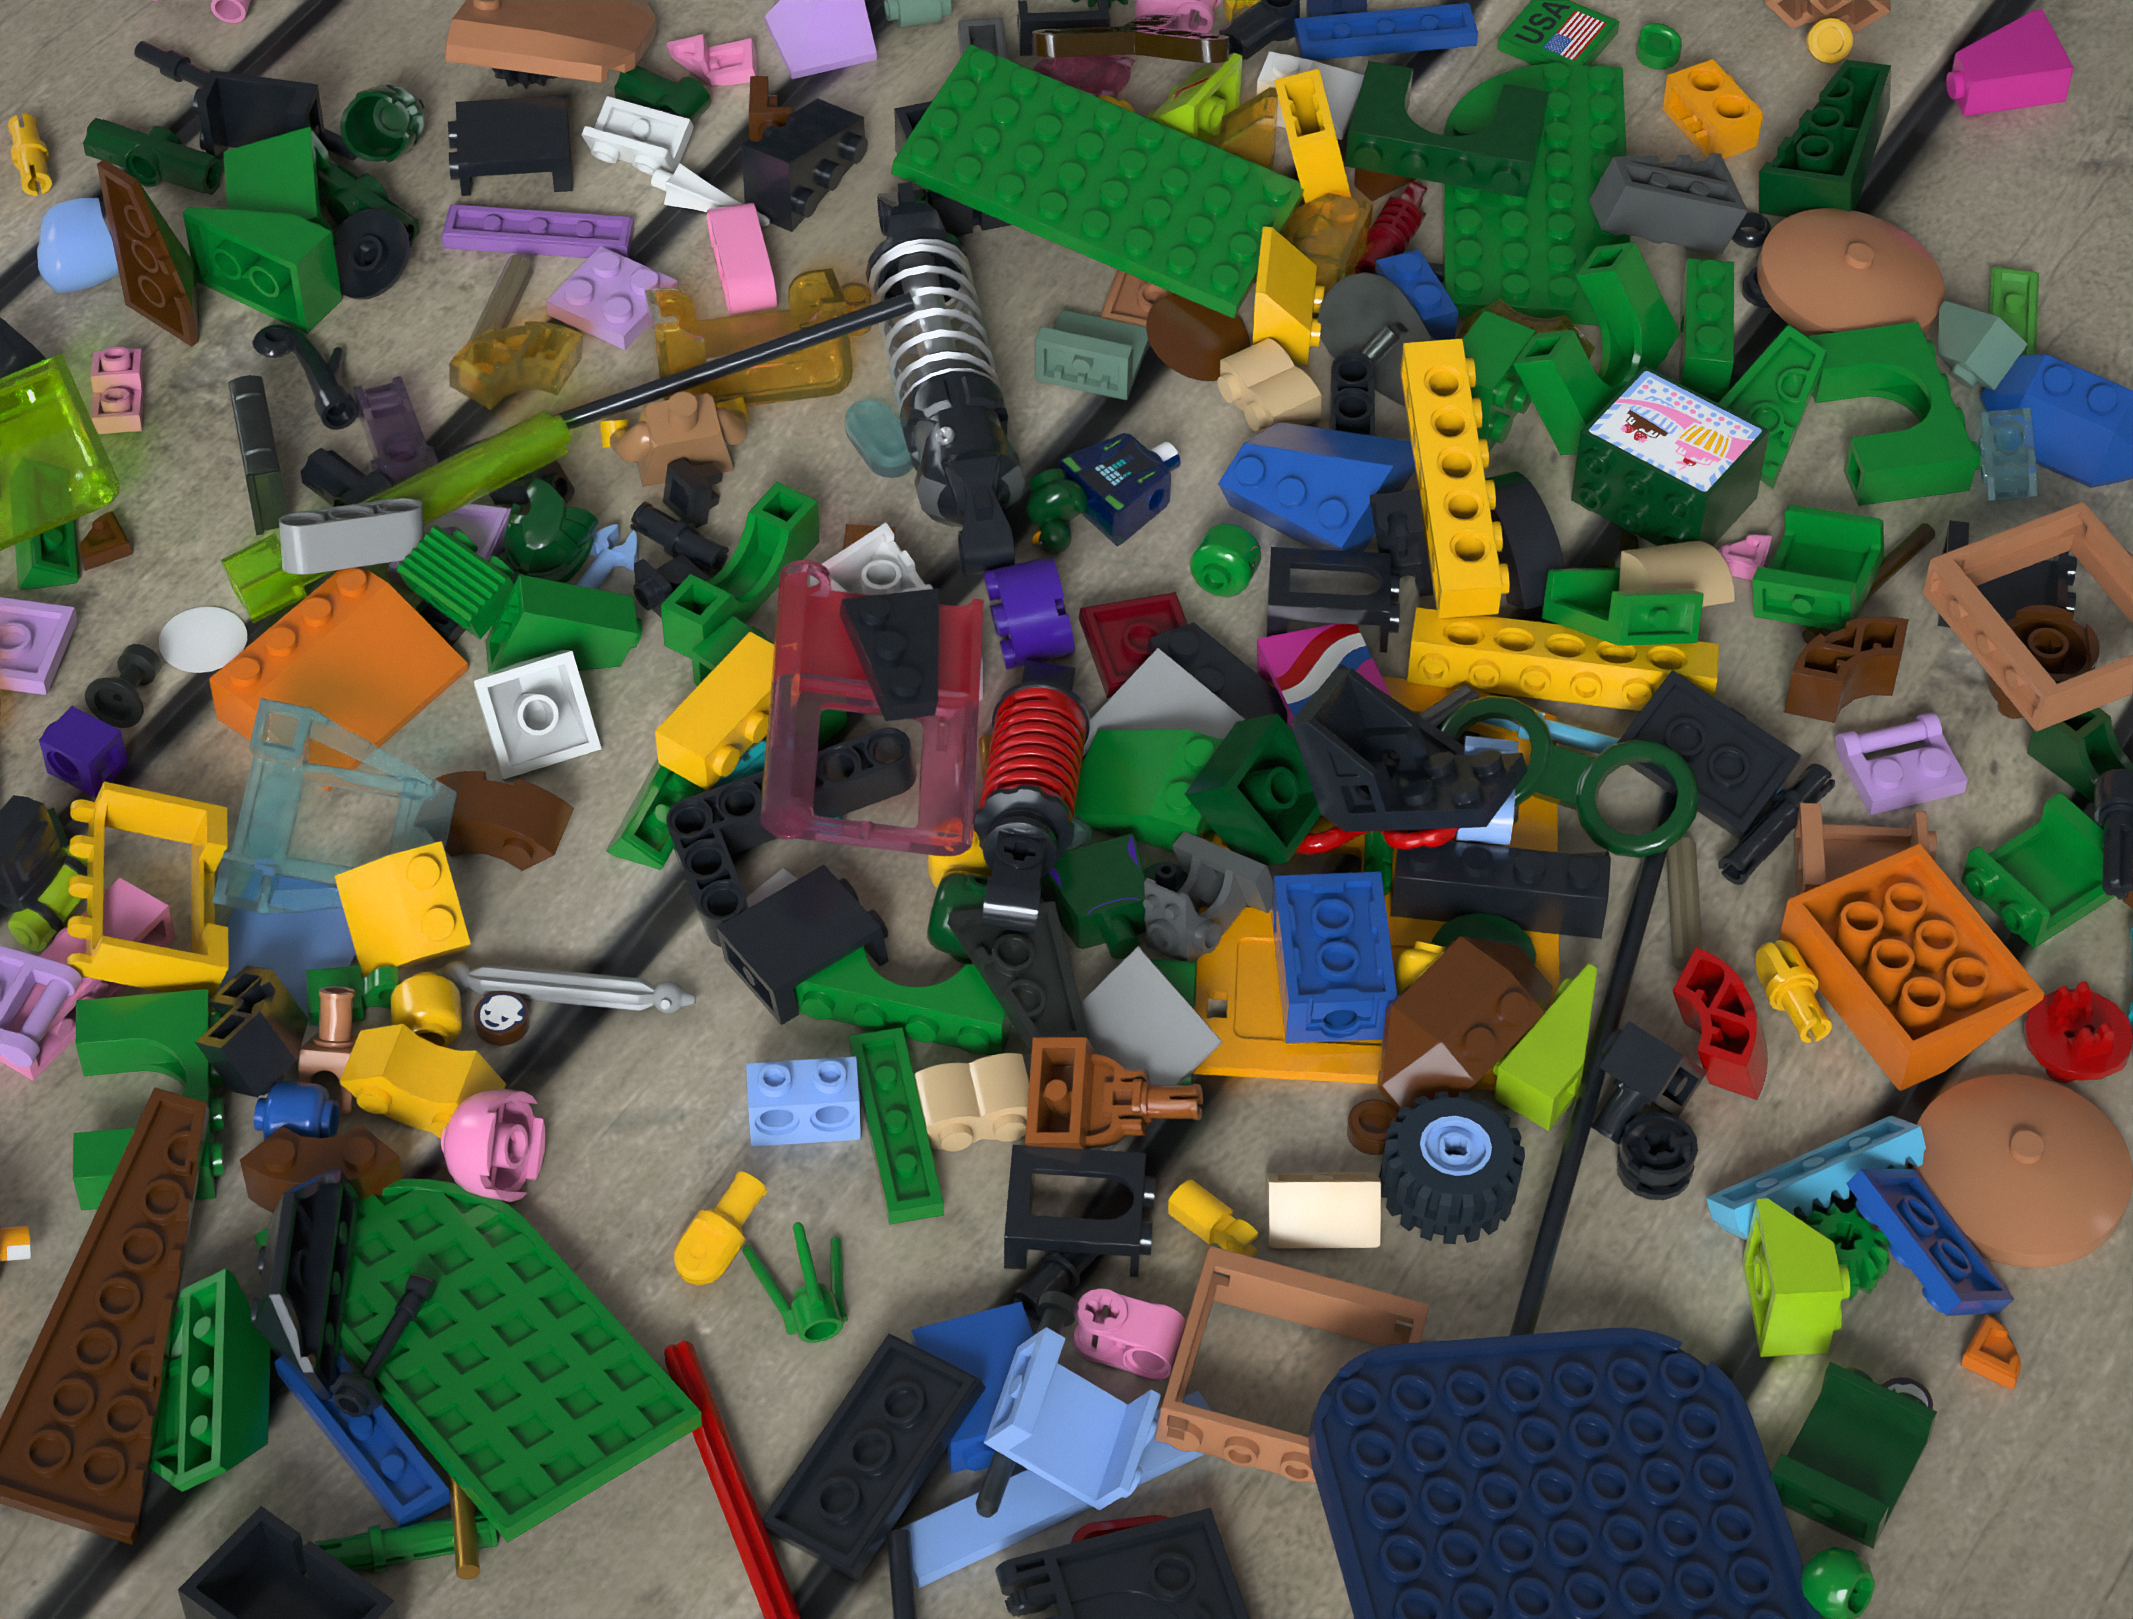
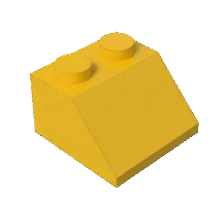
[1252,227,1325,366]
[334,841,471,978]

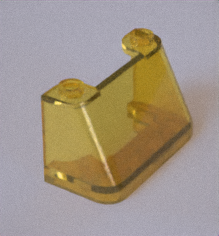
[644,268,853,406]

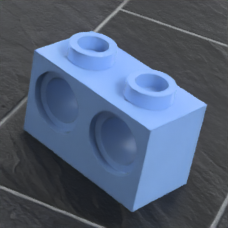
[746,1056,861,1147]

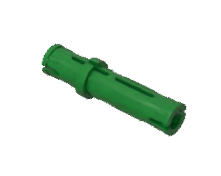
[315,1511,498,1574]

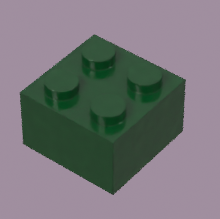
[1184,713,1321,866]

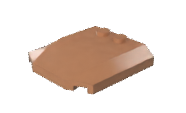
[446,0,657,83]

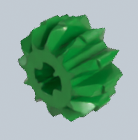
[1806,1202,1890,1301]

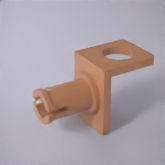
[298,986,358,1115]

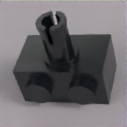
[1591,1021,1708,1145]

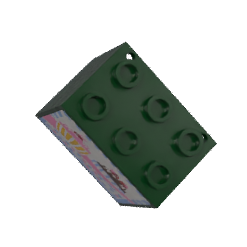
[1571,366,1770,546]

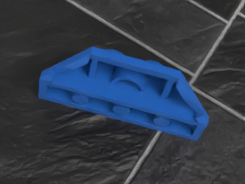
[1980,354,2133,488]

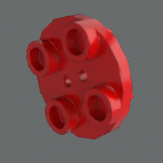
[2023,981,2133,1084]

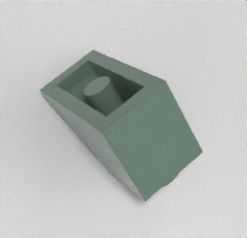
[1938,300,2028,390]

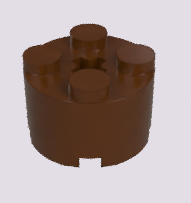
[1987,605,2100,719]

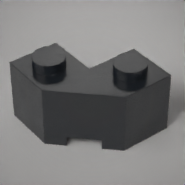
[195,965,309,1098]

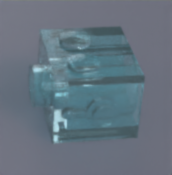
[1978,408,2038,501]

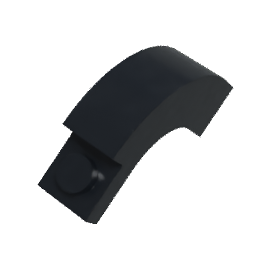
[1485,471,1566,610]

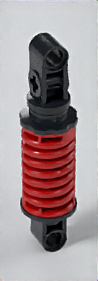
[974,660,1090,933]

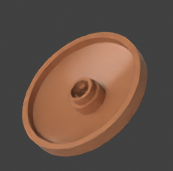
[1757,208,1945,336]
[1908,1074,2133,1267]

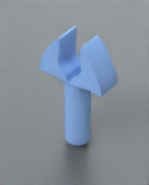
[576,524,638,589]

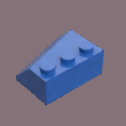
[1218,422,1415,552]

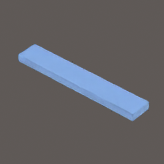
[900,1391,1212,1588]

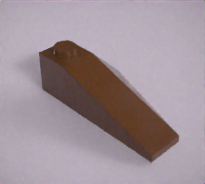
[97,159,199,347]

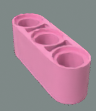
[707,203,777,315]

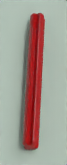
[664,1340,800,1619]

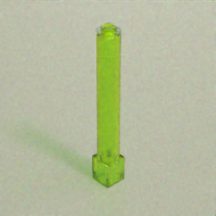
[220,410,572,623]

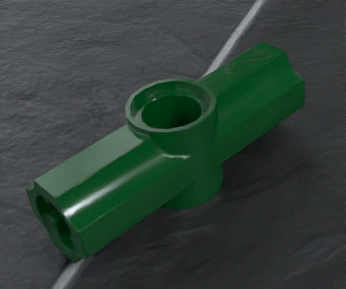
[83,118,225,195]
[317,157,420,248]

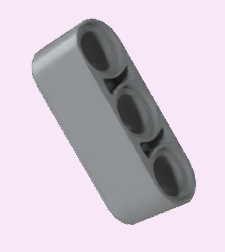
[279,498,424,574]

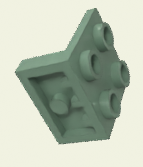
[1035,310,1150,400]

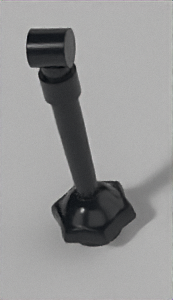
[329,1273,436,1417]

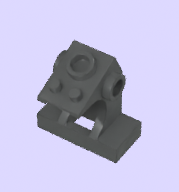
[1143,831,1274,961]

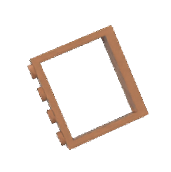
[1923,501,2133,732]
[1155,1246,1430,1484]

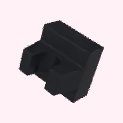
[663,458,723,528]

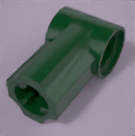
[614,65,711,124]

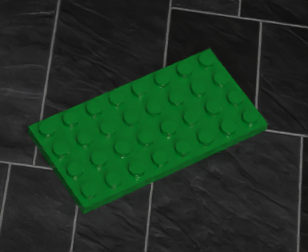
[891,44,1304,319]

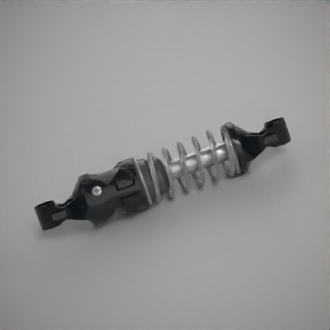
[866,182,1025,576]

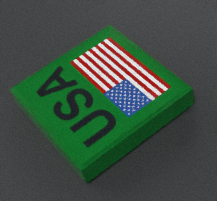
[1497,0,1620,66]

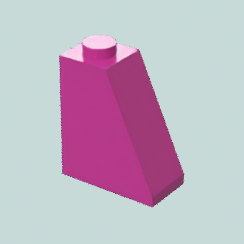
[1946,9,2074,116]

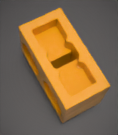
[1662,59,1763,159]

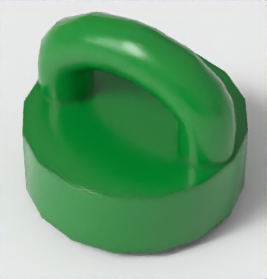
[1636,23,1682,70]

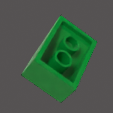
[182,207,342,334]
[1073,729,1223,852]

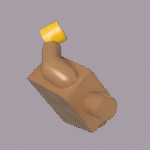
[600,392,750,487]

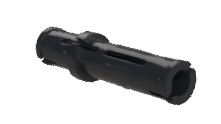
[1718,763,1835,885]

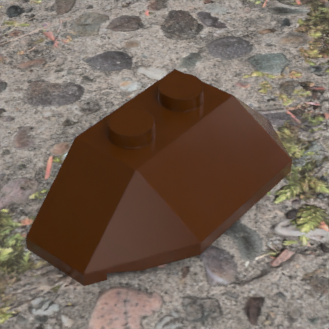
[1377,936,1553,1112]

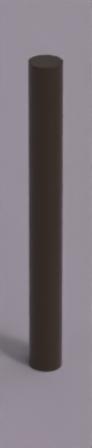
[1802,523,1936,644]

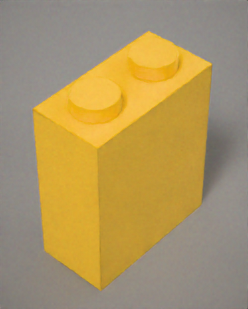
[1274,68,1354,220]

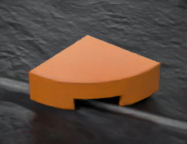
[1961,1314,2021,1390]

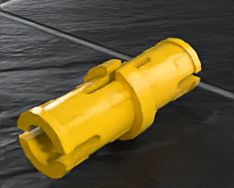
[8,113,52,196]

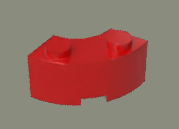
[1672,947,1768,1100]

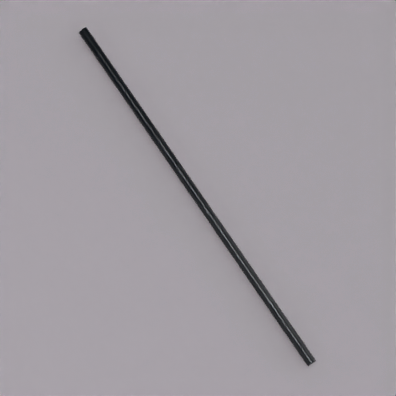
[1509,792,1677,1336]

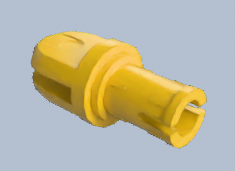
[1755,940,1832,1043]
[673,1171,768,1286]

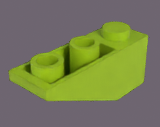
[1493,963,1598,1131]

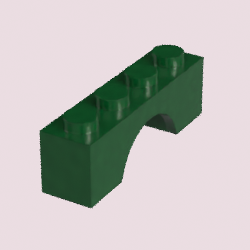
[2027,707,2133,803]

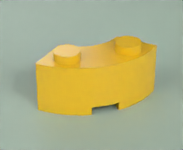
[339,1024,506,1139]

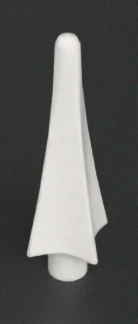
[651,163,770,227]

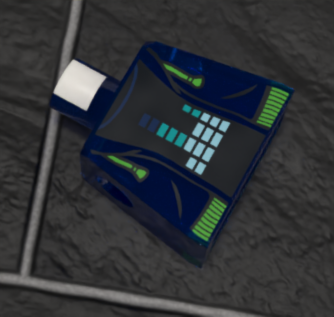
[1059,433,1181,547]

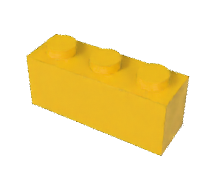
[655,632,803,791]

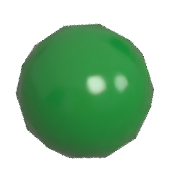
[1801,1547,1875,1619]

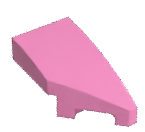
[667,34,757,86]

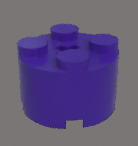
[983,557,1075,670]

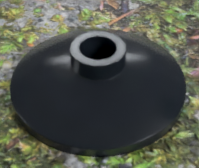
[333,209,410,300]

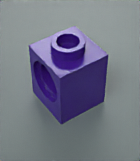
[39,706,128,798]

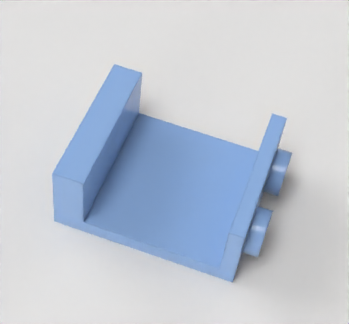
[984,1327,1161,1511]

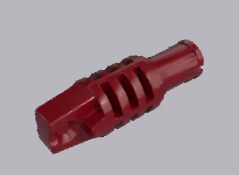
[1355,181,1427,274]

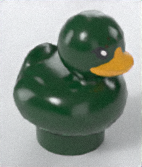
[1026,469,1088,554]

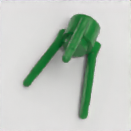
[742,1222,848,1343]

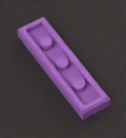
[442,204,635,258]

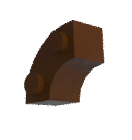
[1784,616,1909,723]
[413,771,574,871]
[240,1125,403,1213]

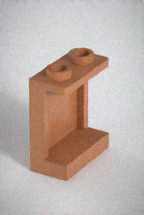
[1793,803,1937,895]

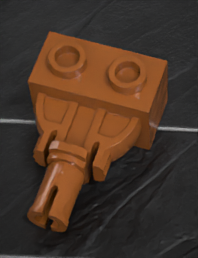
[1025,1037,1203,1150]

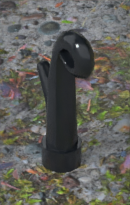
[252,325,359,430]

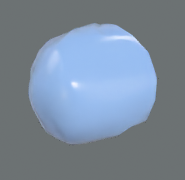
[37,198,119,294]

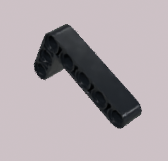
[666,727,917,947]

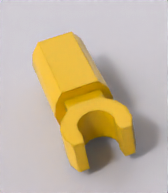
[1168,1179,1258,1257]

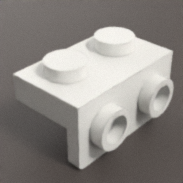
[581,96,694,175]

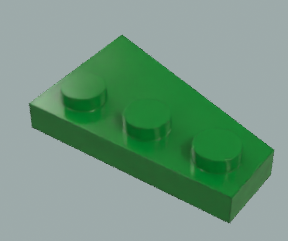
[1718,325,1827,489]

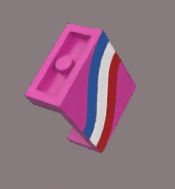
[1257,623,1392,732]

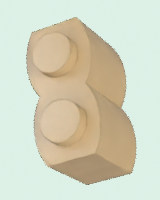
[1217,338,1322,433]
[915,1053,1029,1152]

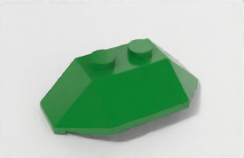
[150,1268,270,1492]

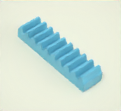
[1706,1116,1926,1240]

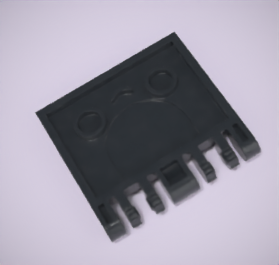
[995,1508,1250,1619]

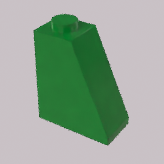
[485,574,642,674]

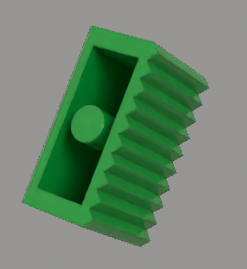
[397,525,515,639]

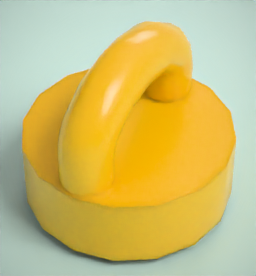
[1806,18,1853,63]

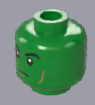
[1189,523,1262,597]

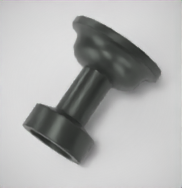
[85,644,161,728]

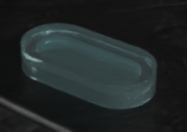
[845,400,913,478]

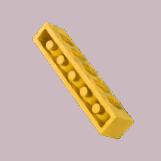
[1400,339,1510,619]
[1407,607,1719,711]

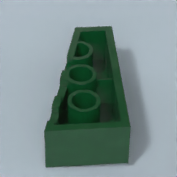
[1759,60,1891,217]

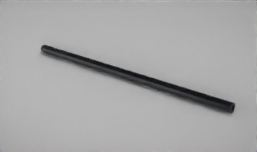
[449,292,916,469]

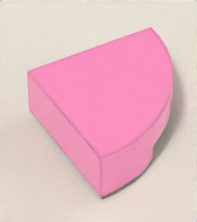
[1718,534,1772,580]

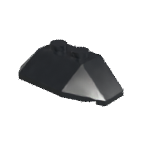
[251,1169,359,1400]

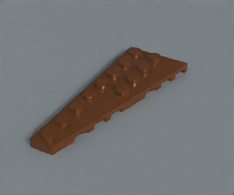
[0,1087,209,1545]

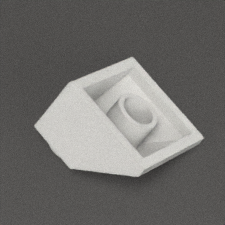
[1255,51,1364,140]
[473,650,601,779]

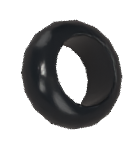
[1732,212,1771,248]

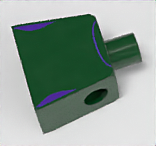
[1039,833,1146,959]

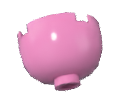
[441,1089,545,1202]

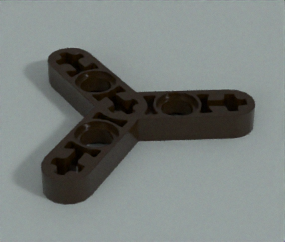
[1032,15,1229,63]

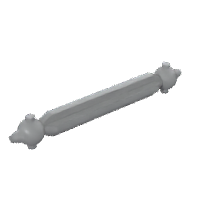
[430,961,696,1013]

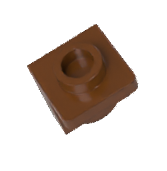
[749,76,795,142]

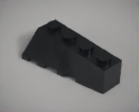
[1390,841,1611,939]

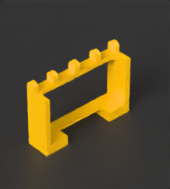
[67,782,229,999]

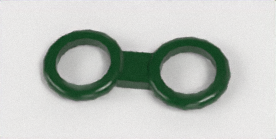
[1439,695,1700,858]

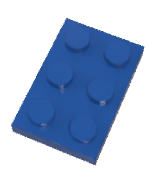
[1846,1169,2014,1316]

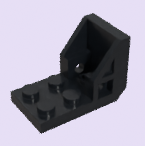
[1290,669,1528,832]

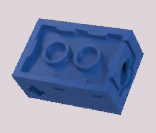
[1271,872,1397,1043]

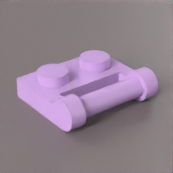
[1835,712,1968,815]
[0,946,82,1068]

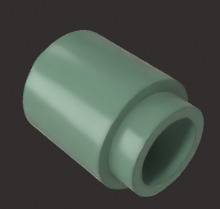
[884,0,952,28]

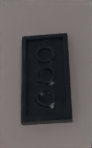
[762,1333,986,1581]

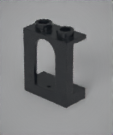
[1266,547,1400,653]
[1004,1145,1156,1277]

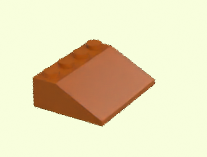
[209,566,469,791]
[1779,844,2045,1091]

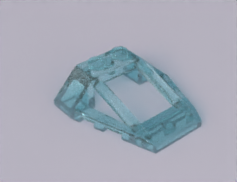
[212,698,457,915]

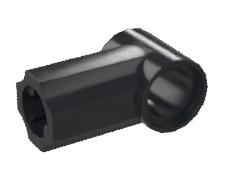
[1219,0,1300,60]
[300,448,398,507]

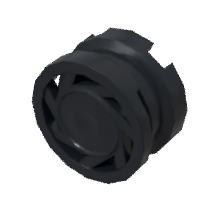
[1616,1112,1698,1200]

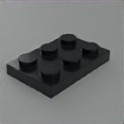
[1617,670,1802,839]

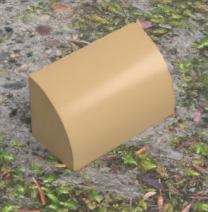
[1619,541,1735,607]

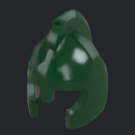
[340,84,425,163]
[498,478,599,584]

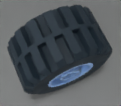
[1379,1091,1525,1244]

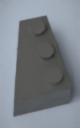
[1589,154,1748,254]

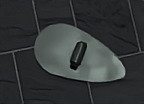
[1318,272,1435,407]

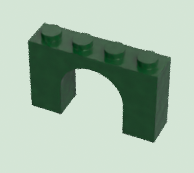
[1345,61,1549,198]

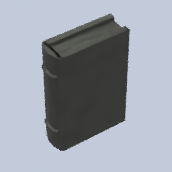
[228,375,288,535]

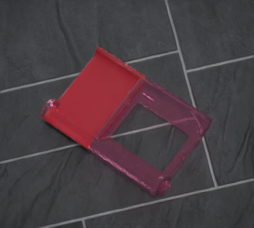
[760,560,984,856]

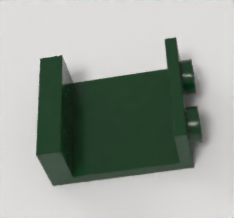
[1770,1362,1937,1549]

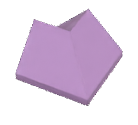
[765,0,877,79]

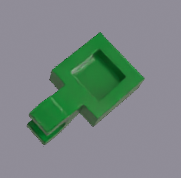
[306,965,399,1026]

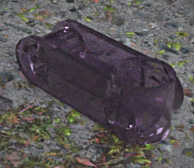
[353,376,440,499]

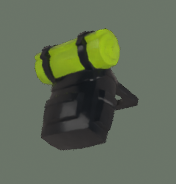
[0,795,88,952]

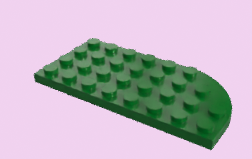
[1442,62,1631,326]
[254,1179,702,1543]

